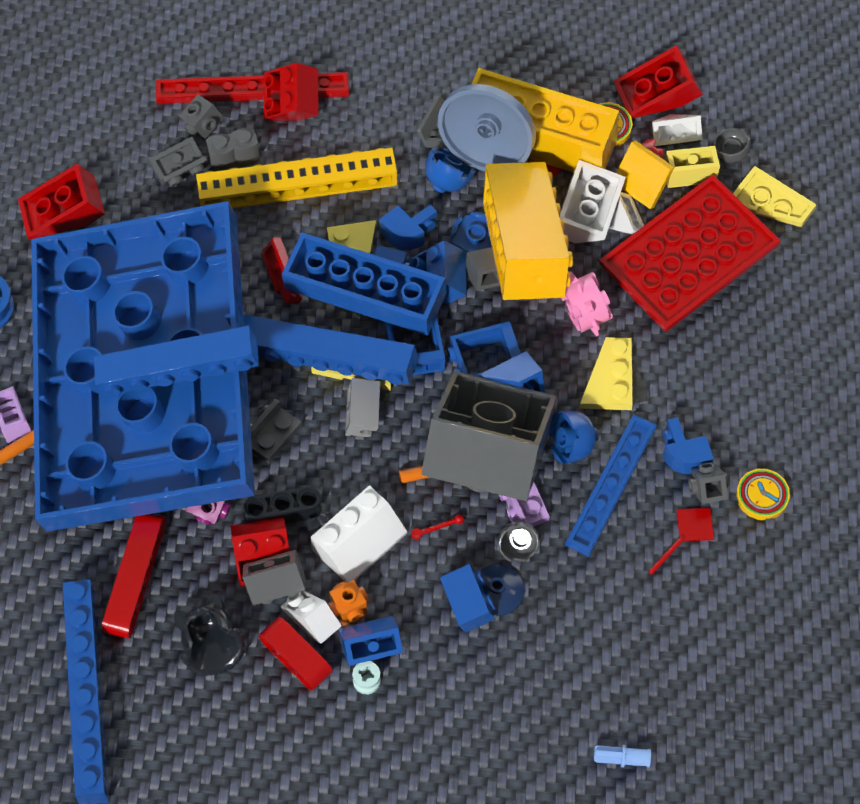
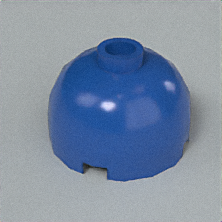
[425,147,476,193]
[549,411,597,463]

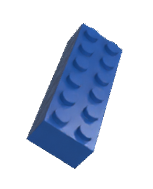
[282,232,447,335]

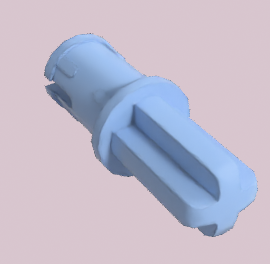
[594,745,651,768]

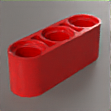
[258,617,333,691]

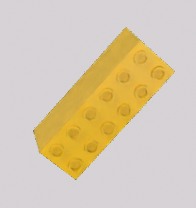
[472,68,619,172]
[483,162,573,300]

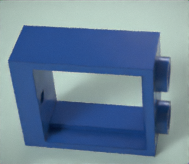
[384,316,445,375]
[447,321,521,377]

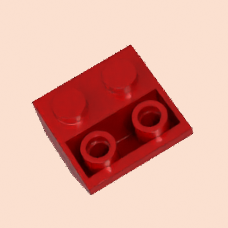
[263,63,318,121]
[230,517,289,587]

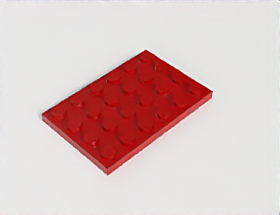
[599,174,781,333]

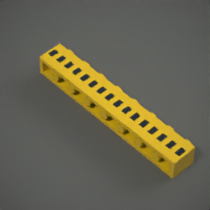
[196,148,397,208]

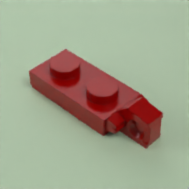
[261,237,303,305]

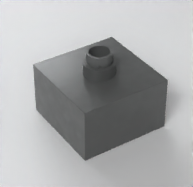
[421,371,557,502]

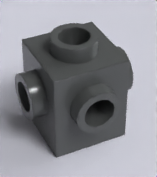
[179,94,224,139]
[688,463,729,504]

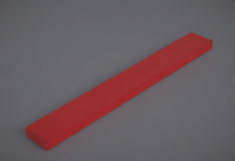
[156,72,349,104]

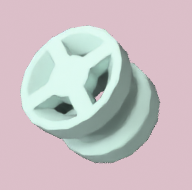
[352,661,381,694]

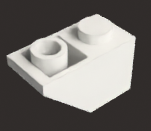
[281,591,341,643]

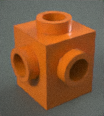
[327,580,369,626]

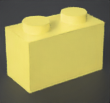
[665,146,720,188]

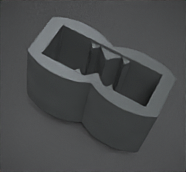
[206,128,260,171]

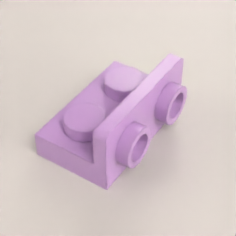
[499,483,550,526]

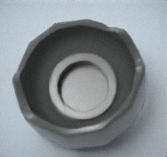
[713,128,751,164]
[498,521,540,562]

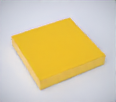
[616,140,675,209]

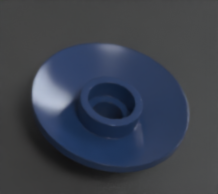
[480,564,524,616]

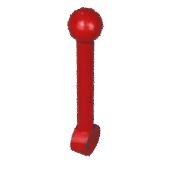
[411,514,465,540]

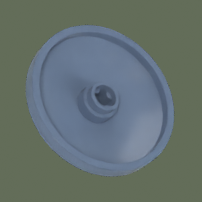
[438,84,536,171]

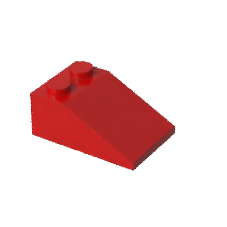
[614,45,703,119]
[18,163,105,240]

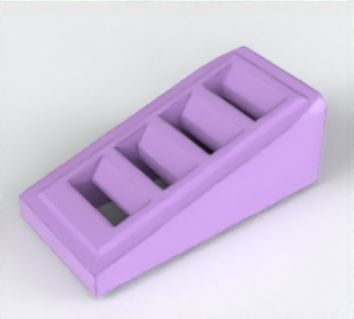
[0,386,31,443]

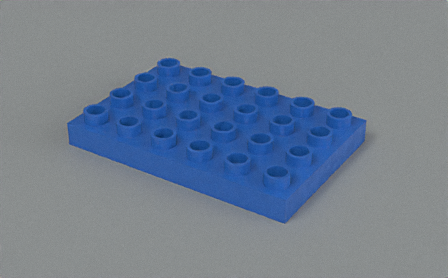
[31,201,255,532]

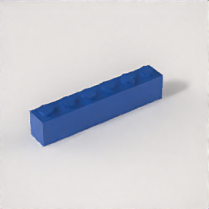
[94,326,259,397]

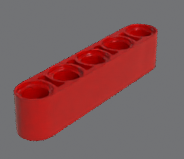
[102,513,166,639]

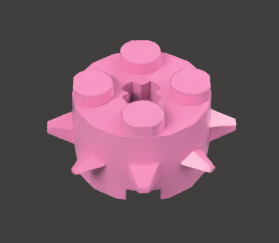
[561,271,613,336]

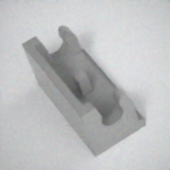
[345,378,380,437]

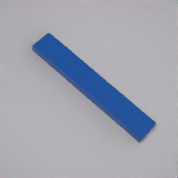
[565,414,657,557]

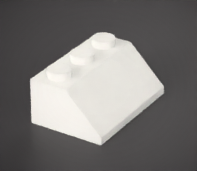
[560,160,626,243]
[311,485,407,583]

